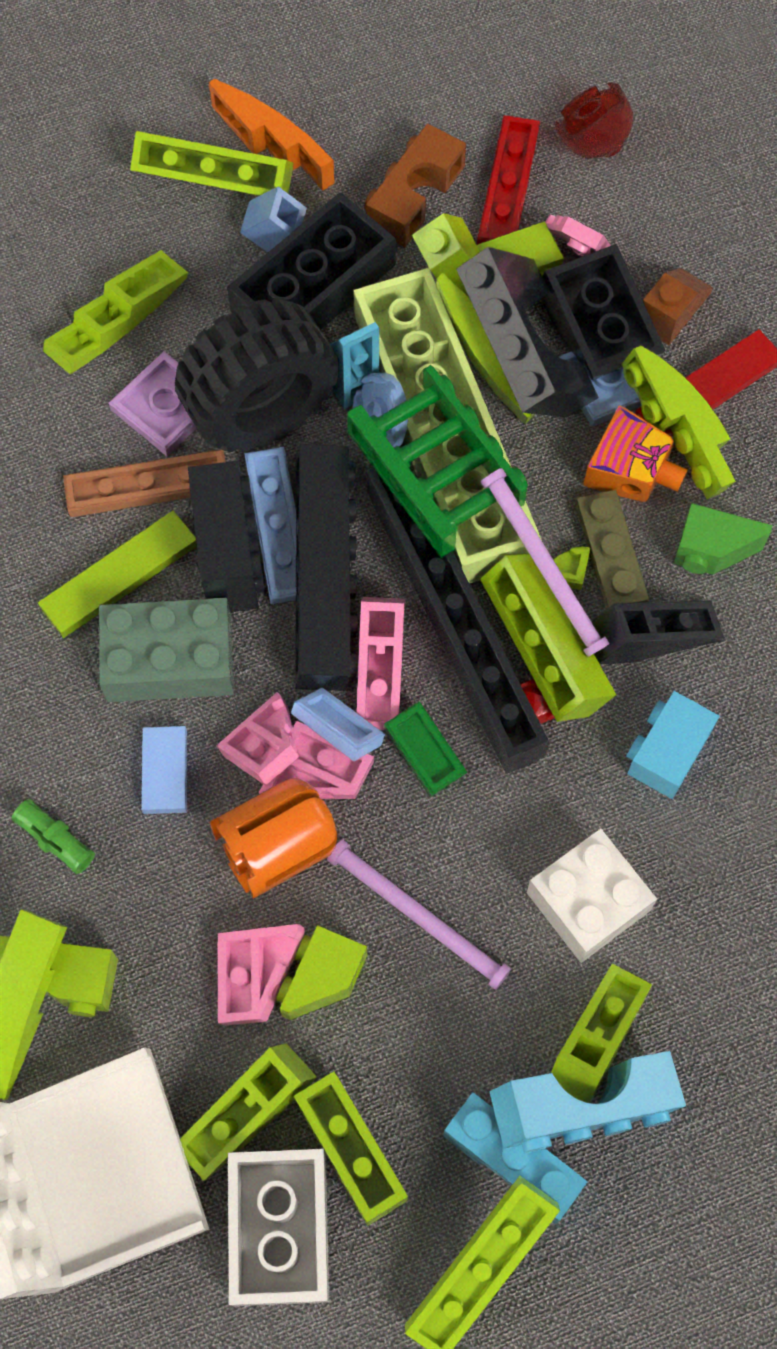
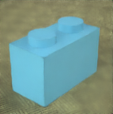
[626,691,720,800]

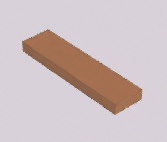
[63,450,226,517]

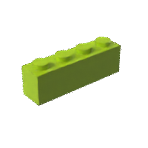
[130,131,294,196]
[480,554,616,722]

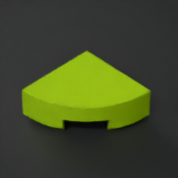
[553,547,591,590]

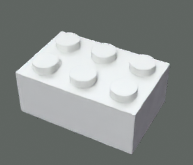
[228,1149,329,1306]

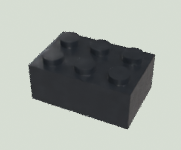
[188,461,265,613]

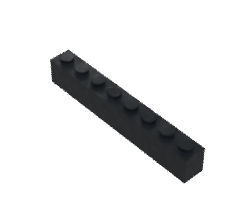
[366,467,549,774]

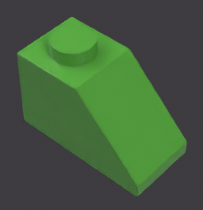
[673,503,773,575]

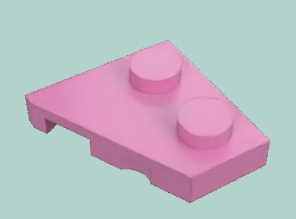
[216,692,299,786]
[218,924,305,1026]

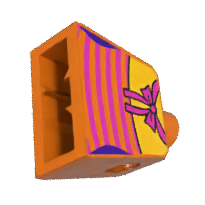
[583,405,688,502]

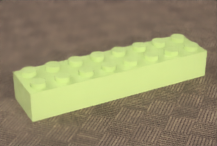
[354,268,542,583]

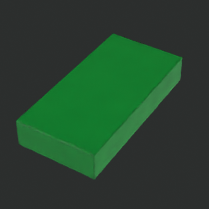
[383,701,467,798]

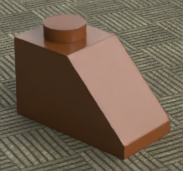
[643,268,713,345]

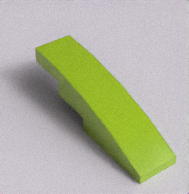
[43,250,188,375]
[436,273,535,425]
[0,909,67,1100]

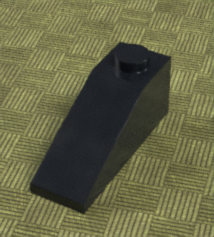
[592,601,725,664]

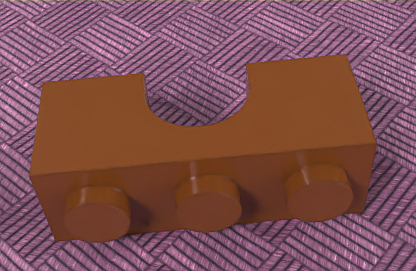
[364,123,466,248]

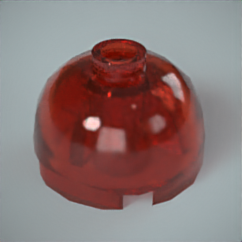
[555,82,633,159]

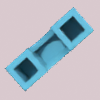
[443,1092,588,1225]

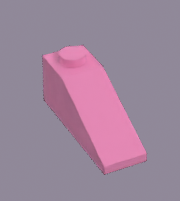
[356,597,405,730]

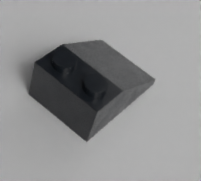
[541,244,665,380]

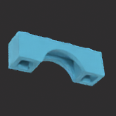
[489,1051,686,1153]

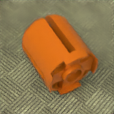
[210,778,337,899]

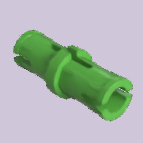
[12,799,95,875]

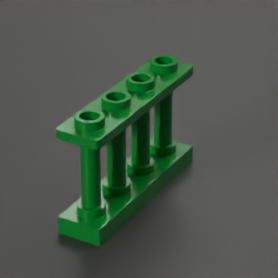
[347,365,528,558]

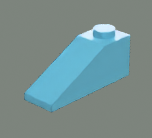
[330,322,379,409]

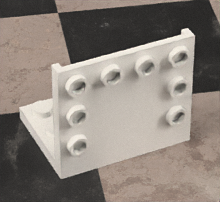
[0,1047,209,1299]

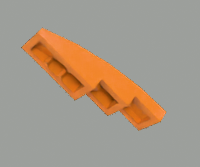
[209,79,335,191]

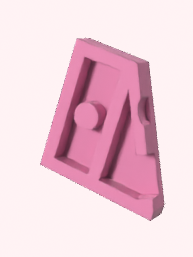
[545,214,611,257]
[259,721,374,799]

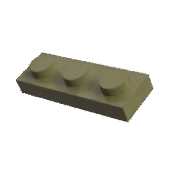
[575,490,649,609]

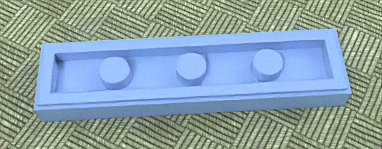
[244,447,296,604]

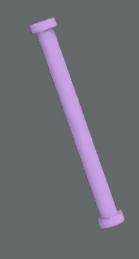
[480,468,609,657]
[327,839,512,990]

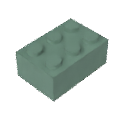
[99,598,234,702]

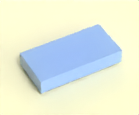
[291,688,385,761]
[142,726,187,814]

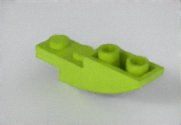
[622,346,736,500]

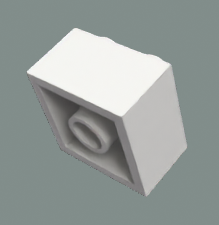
[526,829,657,963]

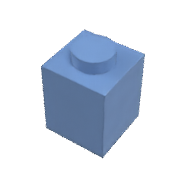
[240,187,307,252]

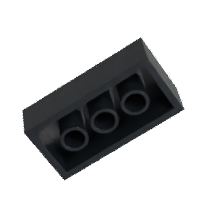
[227,192,396,330]

